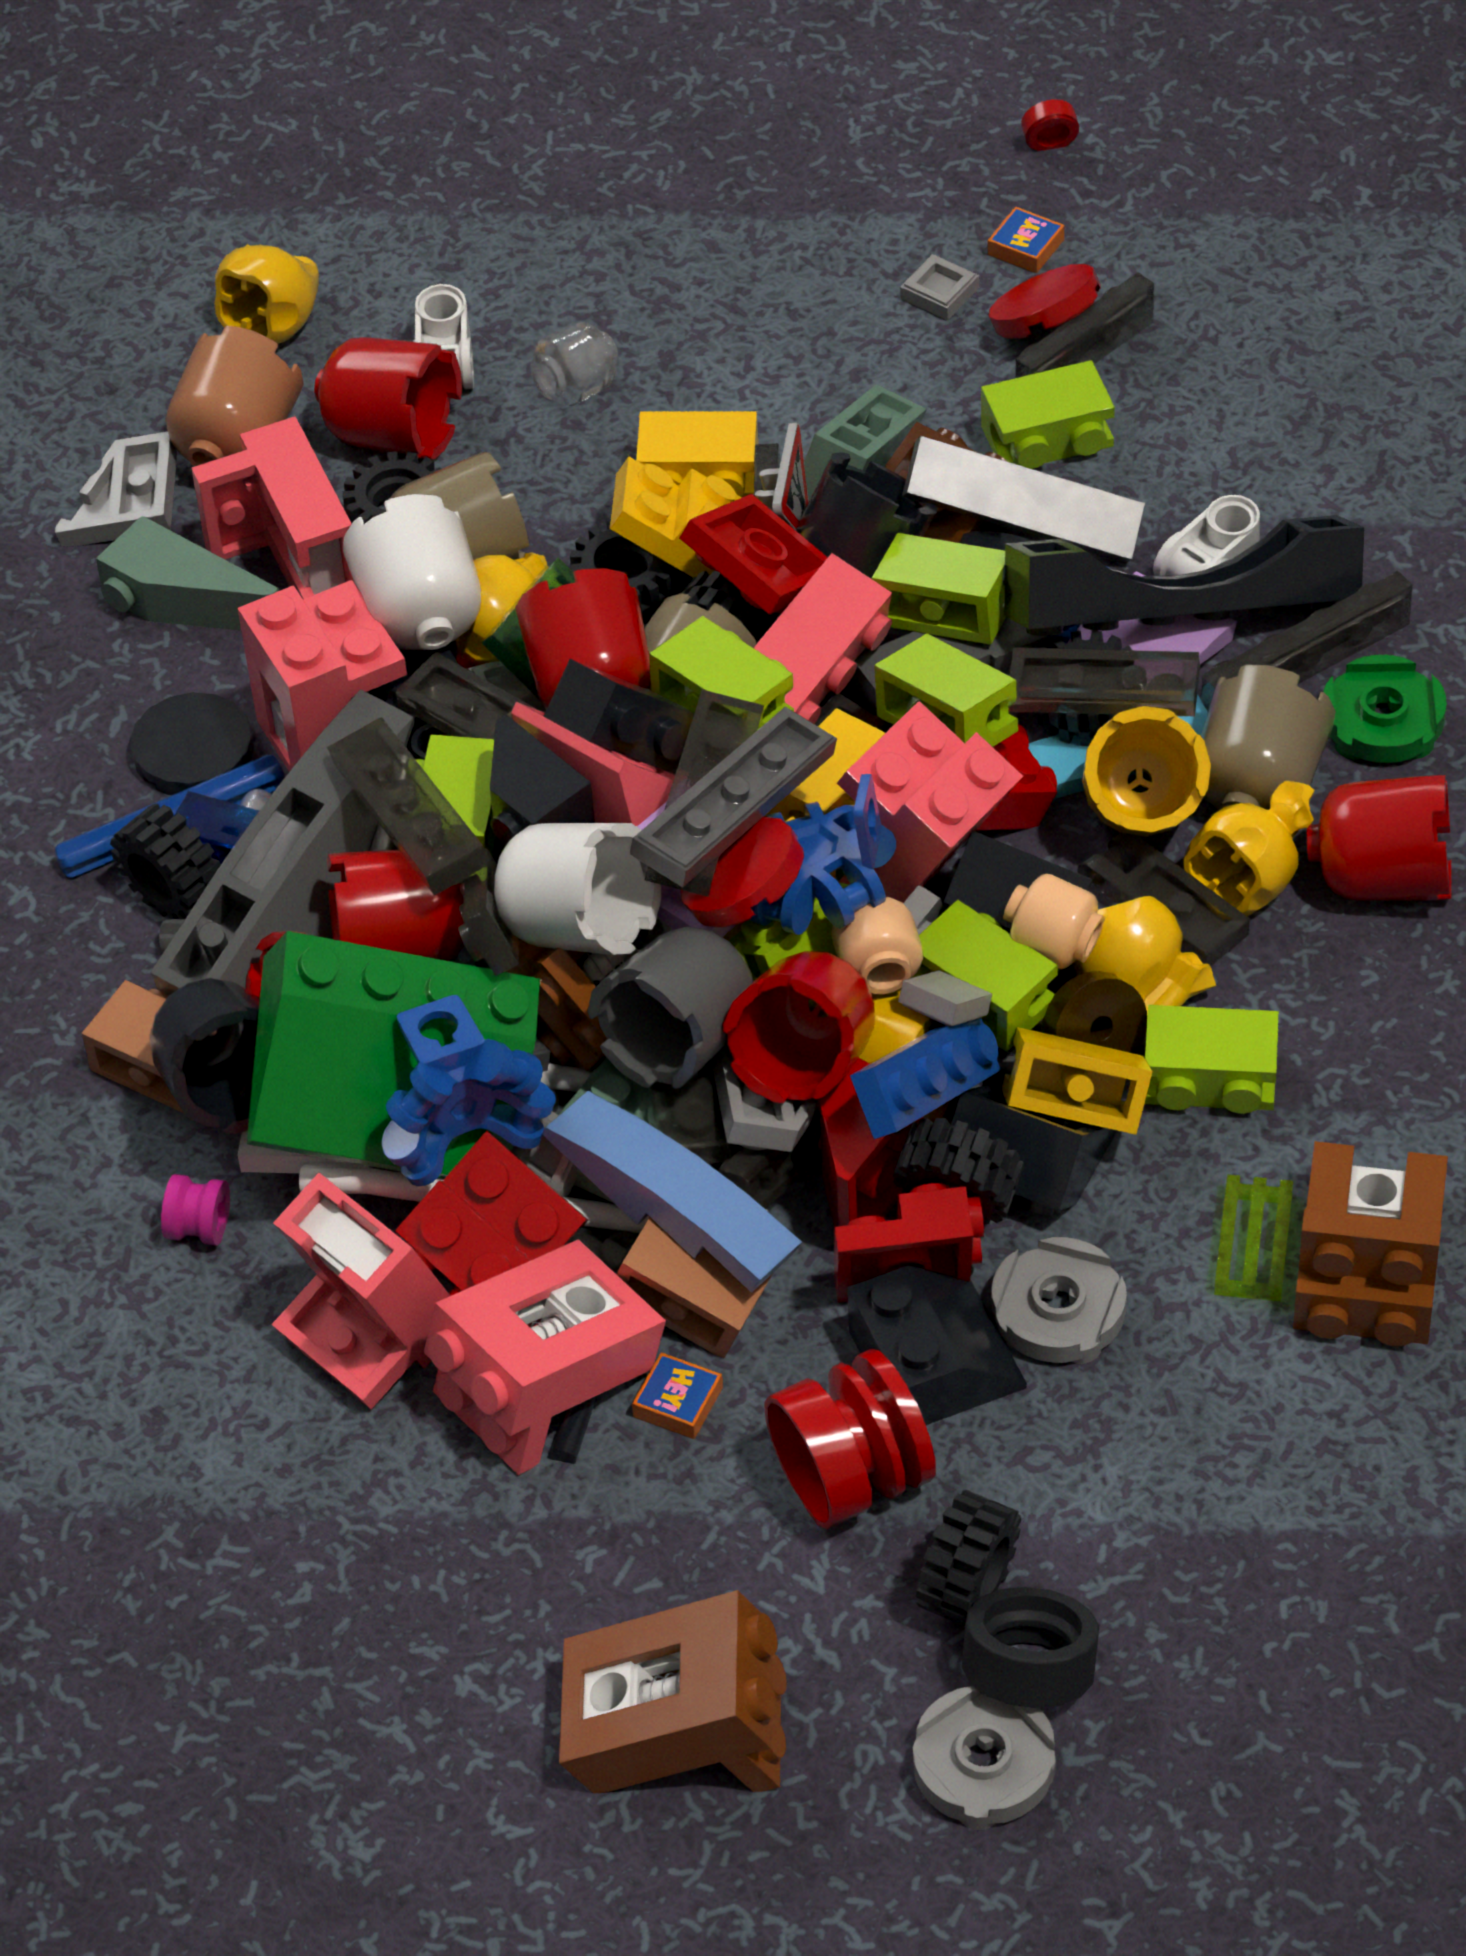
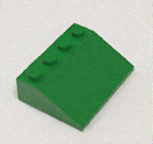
[247,931,540,1179]

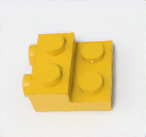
[610,456,741,578]

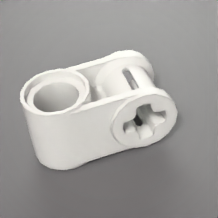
[413,284,474,389]
[1153,495,1260,577]

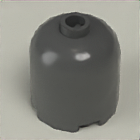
[588,926,753,1089]

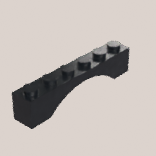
[1004,515,1364,636]

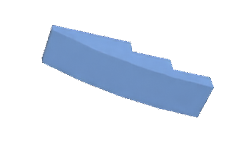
[542,1091,802,1293]

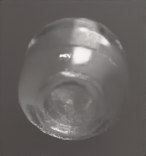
[530,321,618,406]

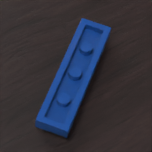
[850,1018,1001,1139]

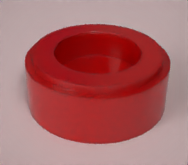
[1021,99,1079,151]

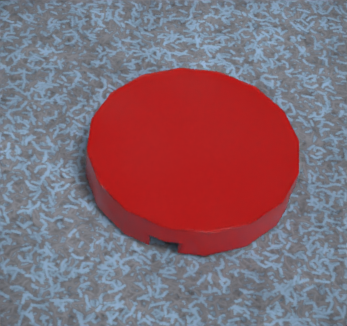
[989,264,1101,339]
[680,817,804,928]

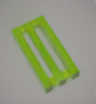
[1214,1174,1293,1302]

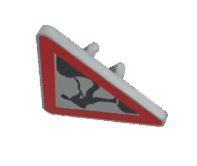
[755,423,809,530]

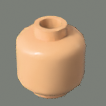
[1003,874,1105,969]
[831,897,923,994]

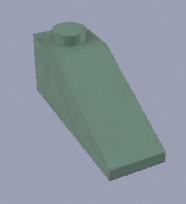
[804,384,927,501]
[96,516,279,631]

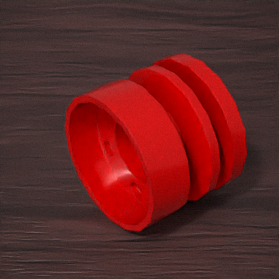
[764,1349,936,1530]

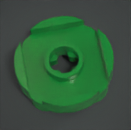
[1323,655,1447,763]

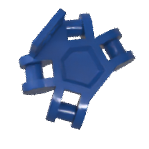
[749,774,896,935]
[381,995,556,1187]

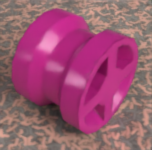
[161,1174,230,1246]

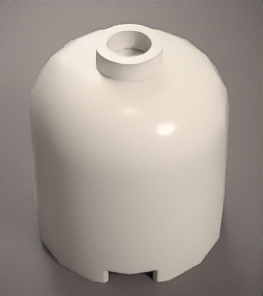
[343,494,481,651]
[494,823,662,955]

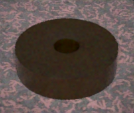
[1044,971,1147,1054]

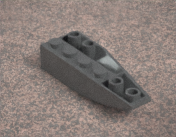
[150,689,415,996]

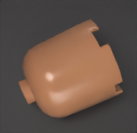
[165,326,304,466]

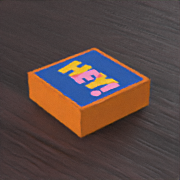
[988,206,1065,274]
[632,1352,723,1439]

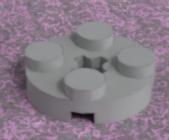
[992,1237,1127,1364]
[913,1687,1056,1830]

